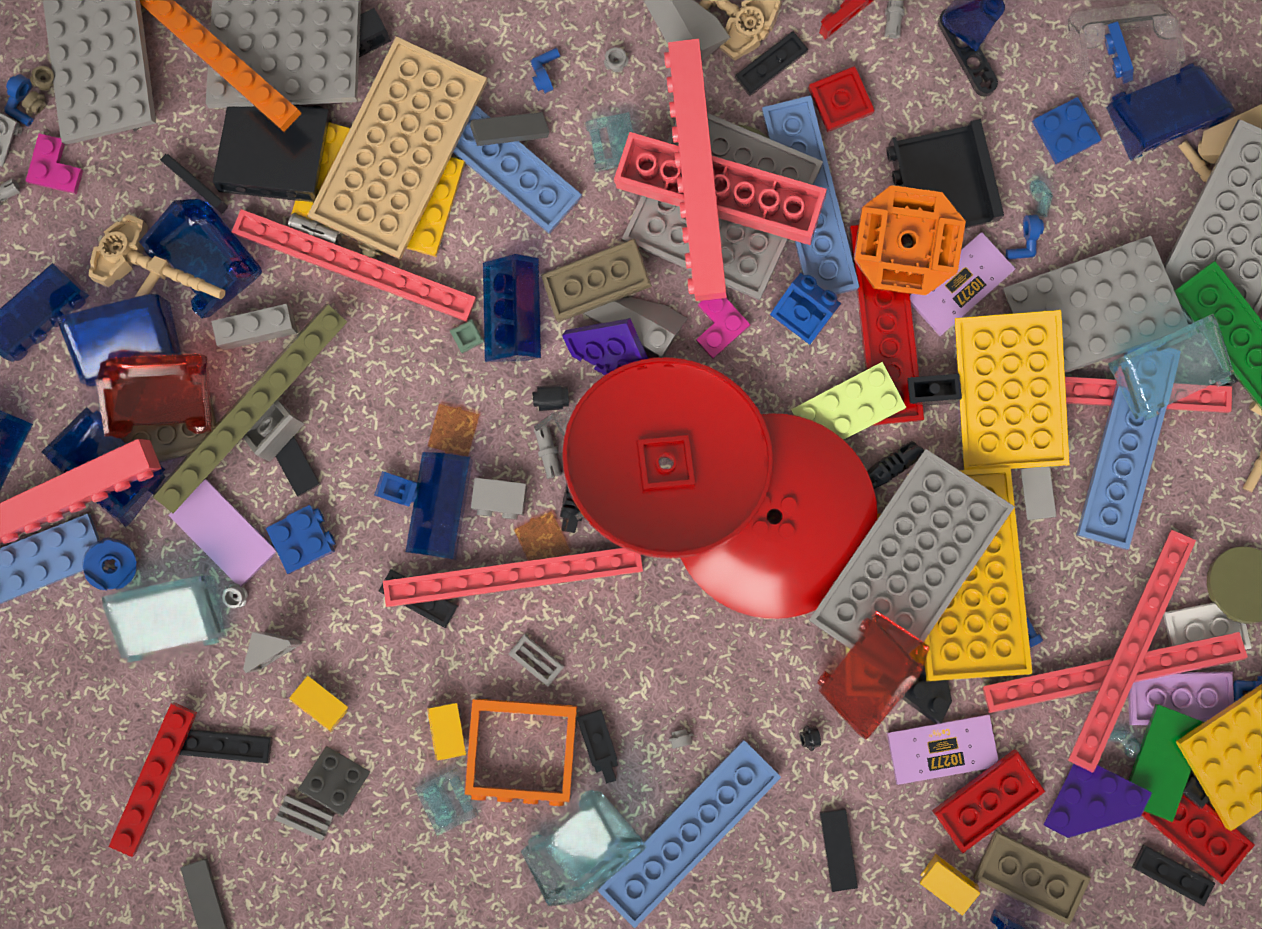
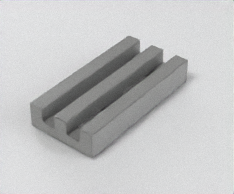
[509,634,565,686]
[275,795,334,841]

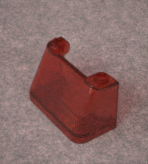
[96,354,212,438]
[817,611,930,740]

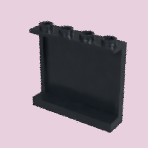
[213,105,332,203]
[886,119,1004,240]

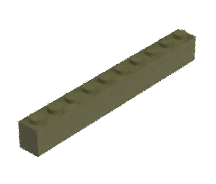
[153,304,347,513]

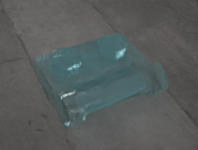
[585,112,633,172]
[415,767,480,836]

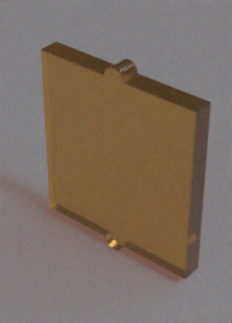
[427,404,480,457]
[514,511,571,561]

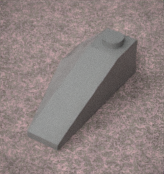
[643,0,731,61]
[583,296,688,358]

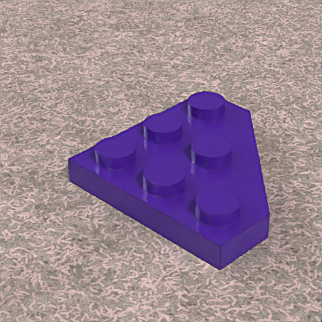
[562,318,648,375]
[1044,764,1152,838]

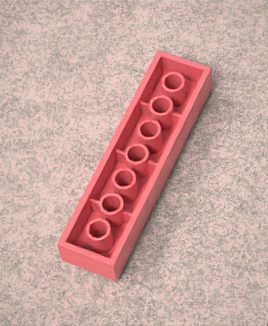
[614,132,827,245]

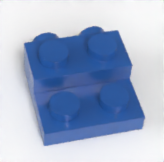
[770,273,841,345]
[266,505,336,574]

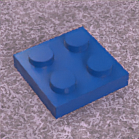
[1104,21,1134,84]
[1032,97,1102,164]

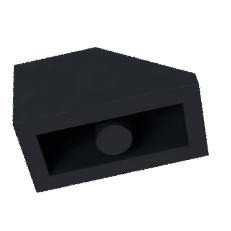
[907,374,962,406]

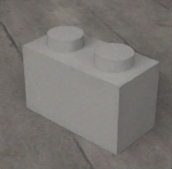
[471,478,527,520]

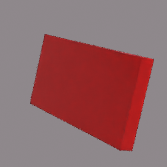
[932,749,1046,853]
[1142,795,1255,885]

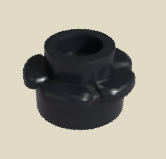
[800,726,821,751]

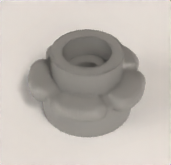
[604,47,628,72]
[222,583,248,608]
[668,729,693,749]

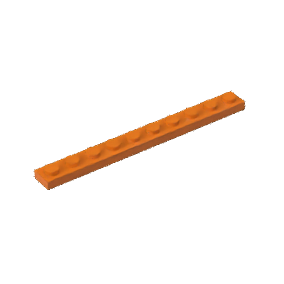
[140,0,302,132]

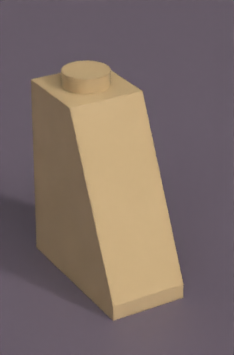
[1198,104,1262,164]

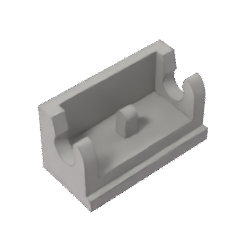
[1020,466,1056,520]

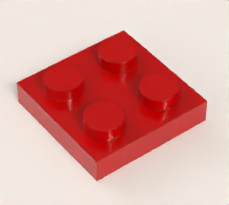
[808,66,875,132]

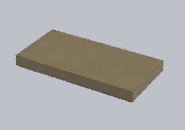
[541,239,652,323]
[110,398,216,463]
[973,830,1091,926]

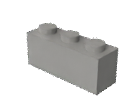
[211,304,298,350]

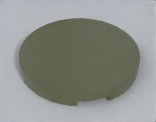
[1207,546,1262,624]

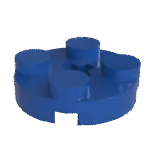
[82,537,137,590]

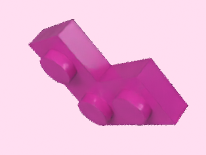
[26,134,83,194]
[696,298,751,359]

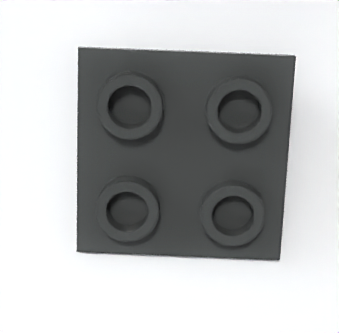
[298,746,370,816]

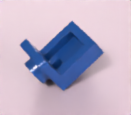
[374,471,418,507]

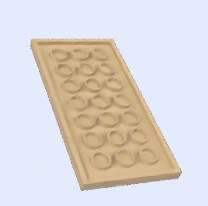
[308,37,488,260]

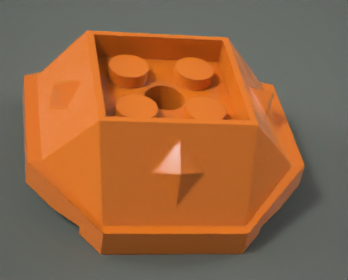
[854,185,966,296]

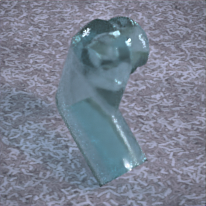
[1029,180,1053,217]
[1108,729,1141,758]

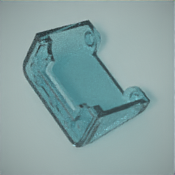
[1108,313,1234,421]
[101,575,226,663]
[521,790,646,906]

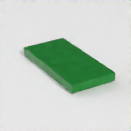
[1128,704,1204,822]

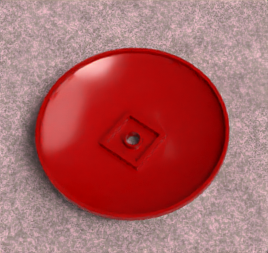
[563,357,773,558]
[681,413,877,619]

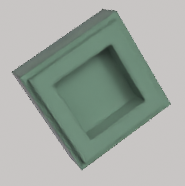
[450,319,484,354]

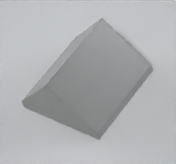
[243,399,304,462]
[243,632,301,673]

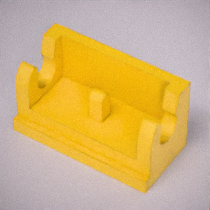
[289,676,348,732]
[427,703,466,761]
[919,853,980,915]

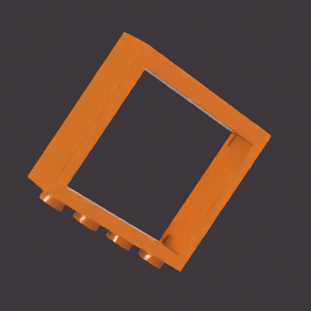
[465,698,577,806]

